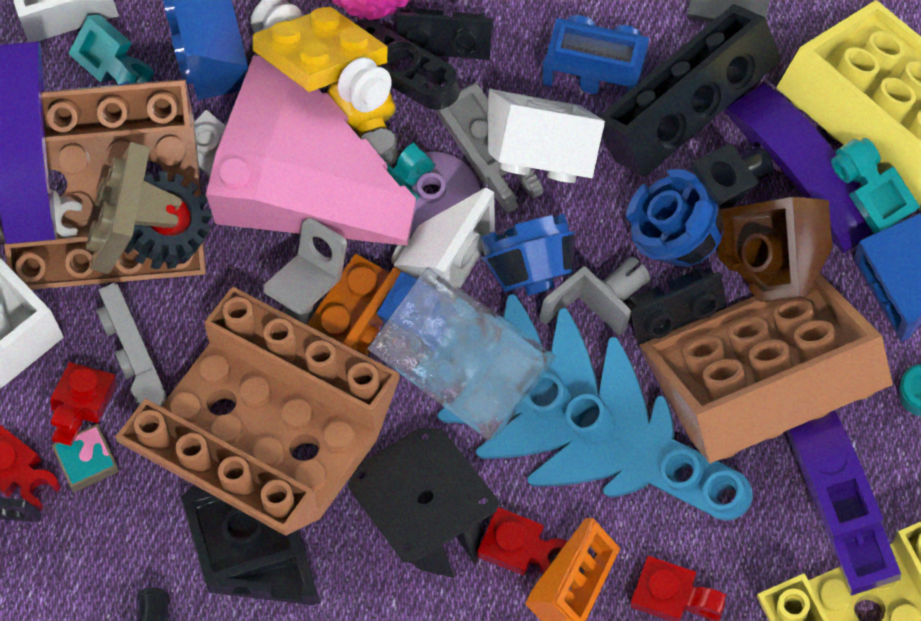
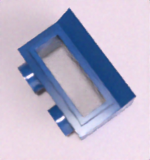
[543,15,649,94]

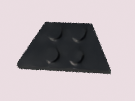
[181,485,320,605]

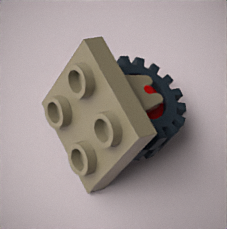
[86,142,212,274]

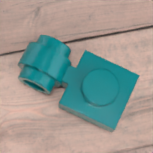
[831,138,920,234]

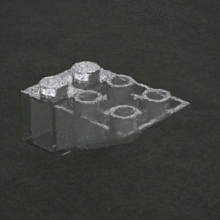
[368,267,557,441]

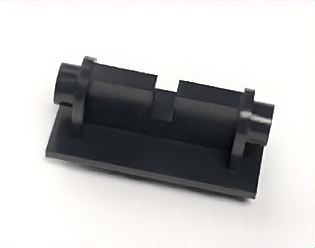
[397,5,494,60]
[625,267,727,347]

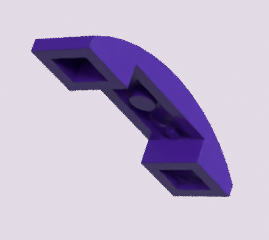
[0,41,57,244]
[725,83,874,254]

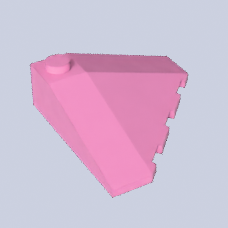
[206,55,416,246]

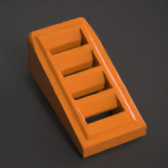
[525,518,621,621]

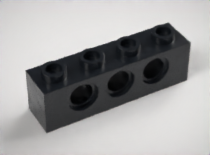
[599,4,781,177]

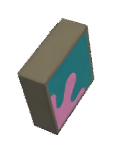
[52,424,120,493]

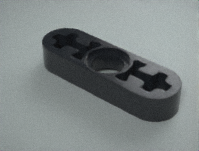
[355,20,460,110]

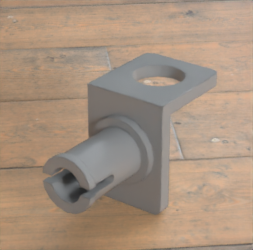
[263,217,347,324]
[539,257,650,335]

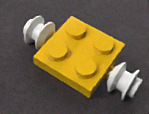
[251,0,391,112]

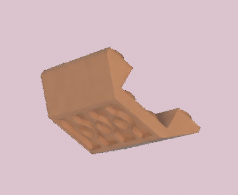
[4,79,207,290]
[115,286,400,536]

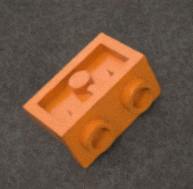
[306,253,404,356]

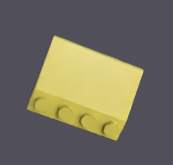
[776,0,921,211]

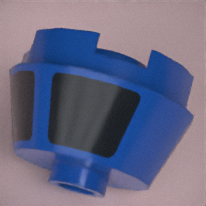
[626,169,724,267]
[480,213,575,296]

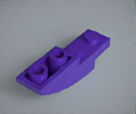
[786,410,901,596]

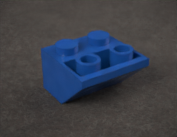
[163,0,248,101]

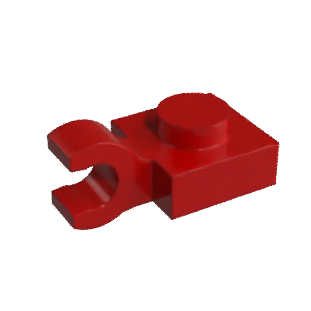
[50,362,116,446]
[631,555,726,621]

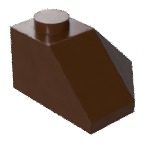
[718,197,832,302]

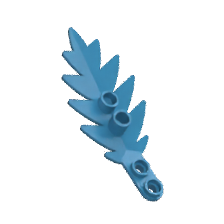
[412,294,753,521]

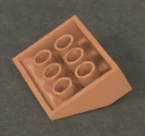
[639,273,893,464]

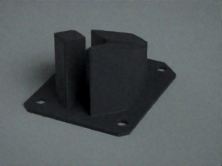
[348,428,499,578]

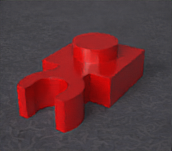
[0,425,61,512]
[477,507,568,576]

